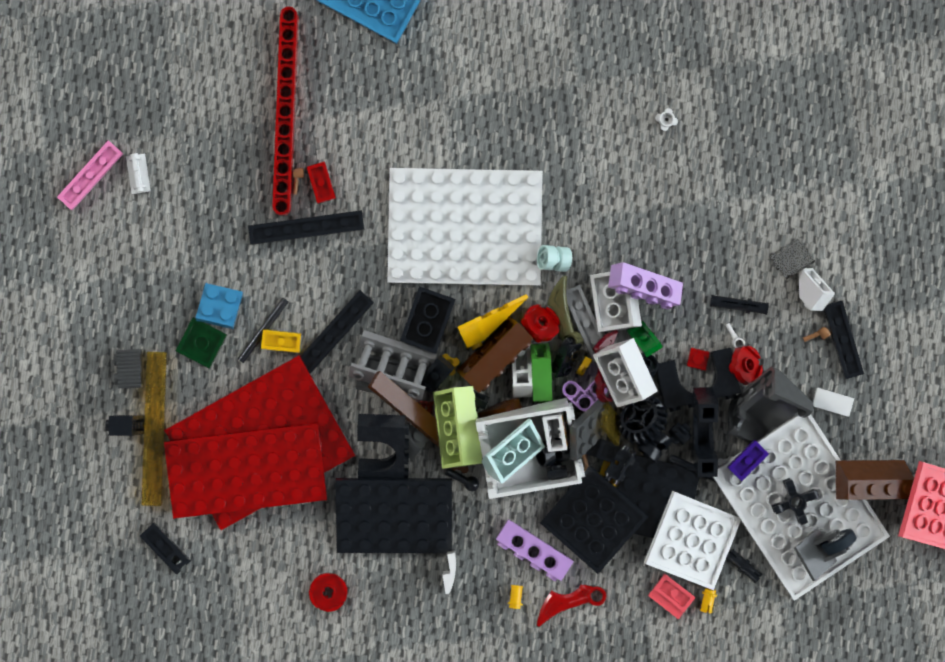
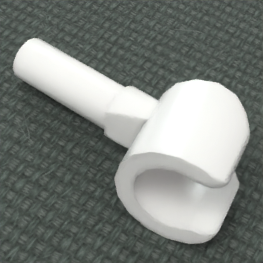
[725,323,745,348]

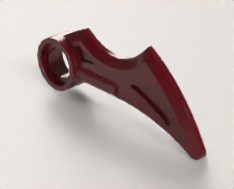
[593,330,618,403]

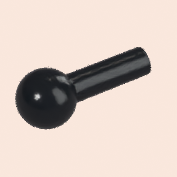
[445,468,479,491]

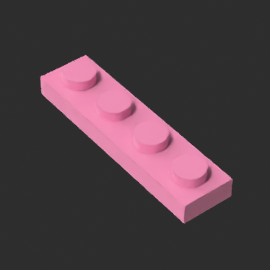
[57,140,123,211]

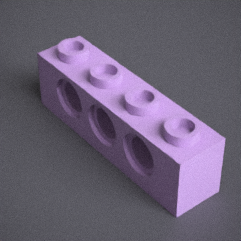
[608,262,683,309]
[496,519,574,582]

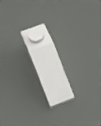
[512,346,533,398]

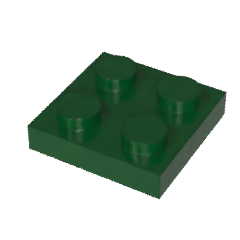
[175,317,227,369]

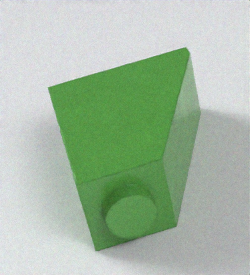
[530,343,552,403]

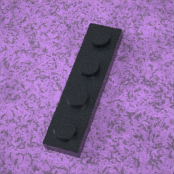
[824,300,864,379]

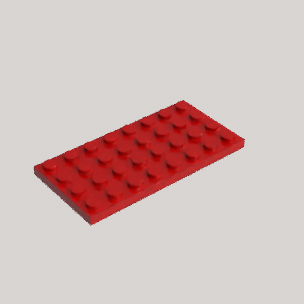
[164,423,327,519]

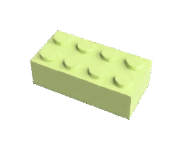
[433,386,482,469]

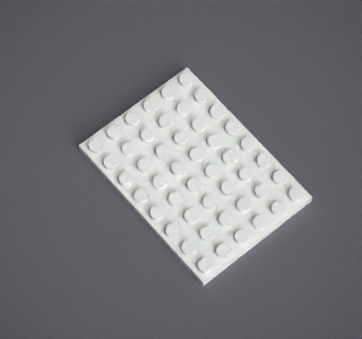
[387,168,543,286]
[713,414,890,601]

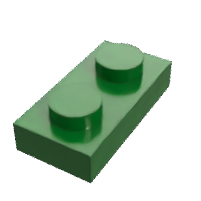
[627,321,663,357]

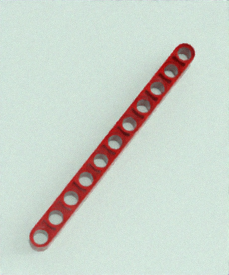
[272,6,299,216]

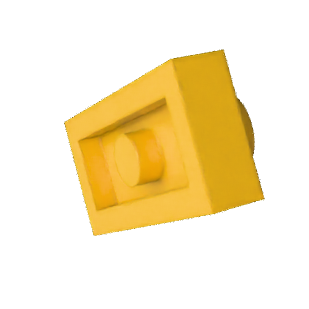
[261,329,301,353]

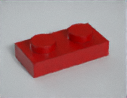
[307,161,336,204]

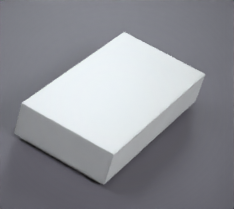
[813,388,854,417]

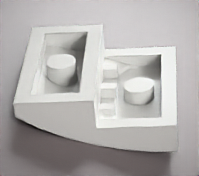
[443,550,456,594]

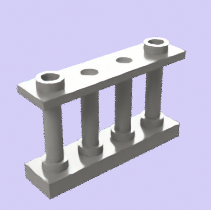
[348,330,437,400]

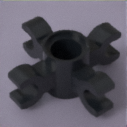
[771,478,819,525]

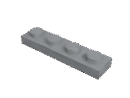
[566,284,603,362]

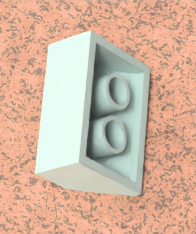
[481,419,545,484]

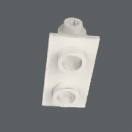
[126,153,151,194]

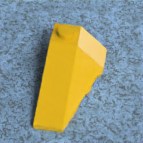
[457,294,528,350]

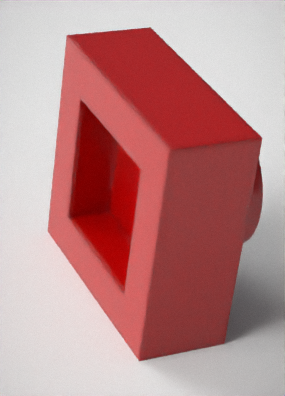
[686,348,710,371]

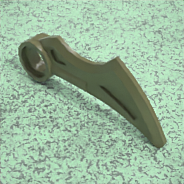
[547,275,583,347]

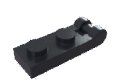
[140,522,191,574]

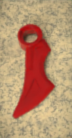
[537,584,606,627]

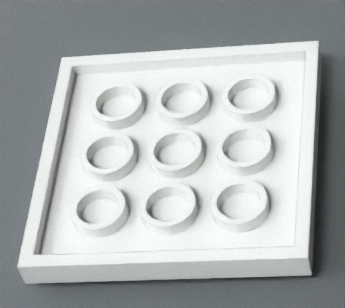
[644,491,741,590]

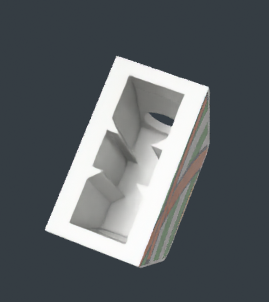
[542,411,569,452]

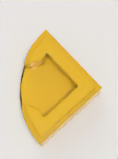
[576,356,592,376]

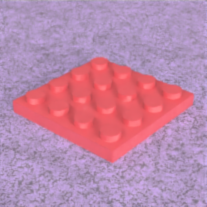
[898,461,945,549]

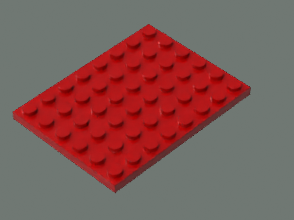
[164,355,355,530]

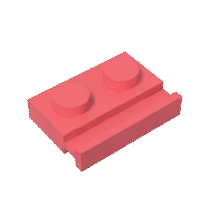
[648,573,696,619]

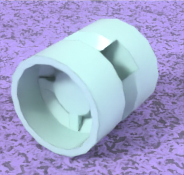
[537,245,572,272]

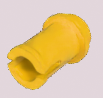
[507,585,523,609]
[700,588,717,613]

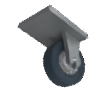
[794,528,857,581]

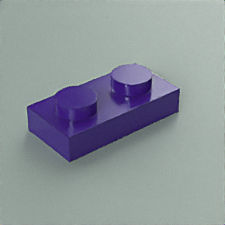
[727,440,769,481]

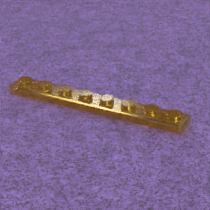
[141,352,167,506]

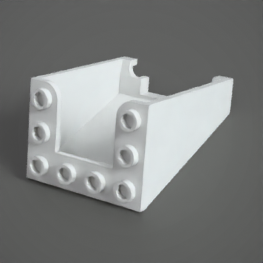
[476,398,585,499]

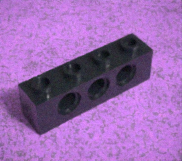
[105,415,145,436]

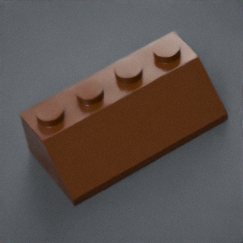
[456,316,533,393]
[835,460,914,500]

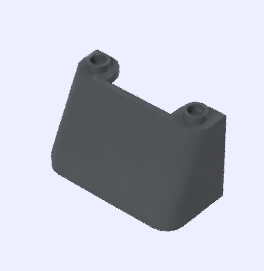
[728,367,814,443]

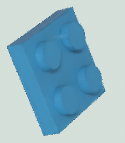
[195,283,243,329]

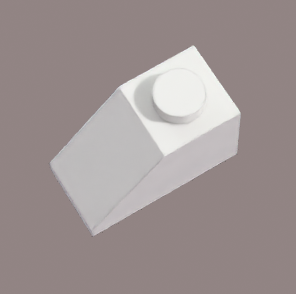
[799,268,835,311]

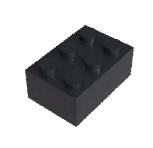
[400,286,456,354]

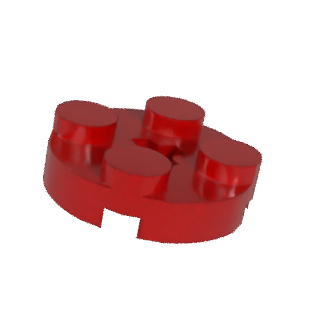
[521,304,560,343]
[729,346,763,385]
[309,573,348,612]

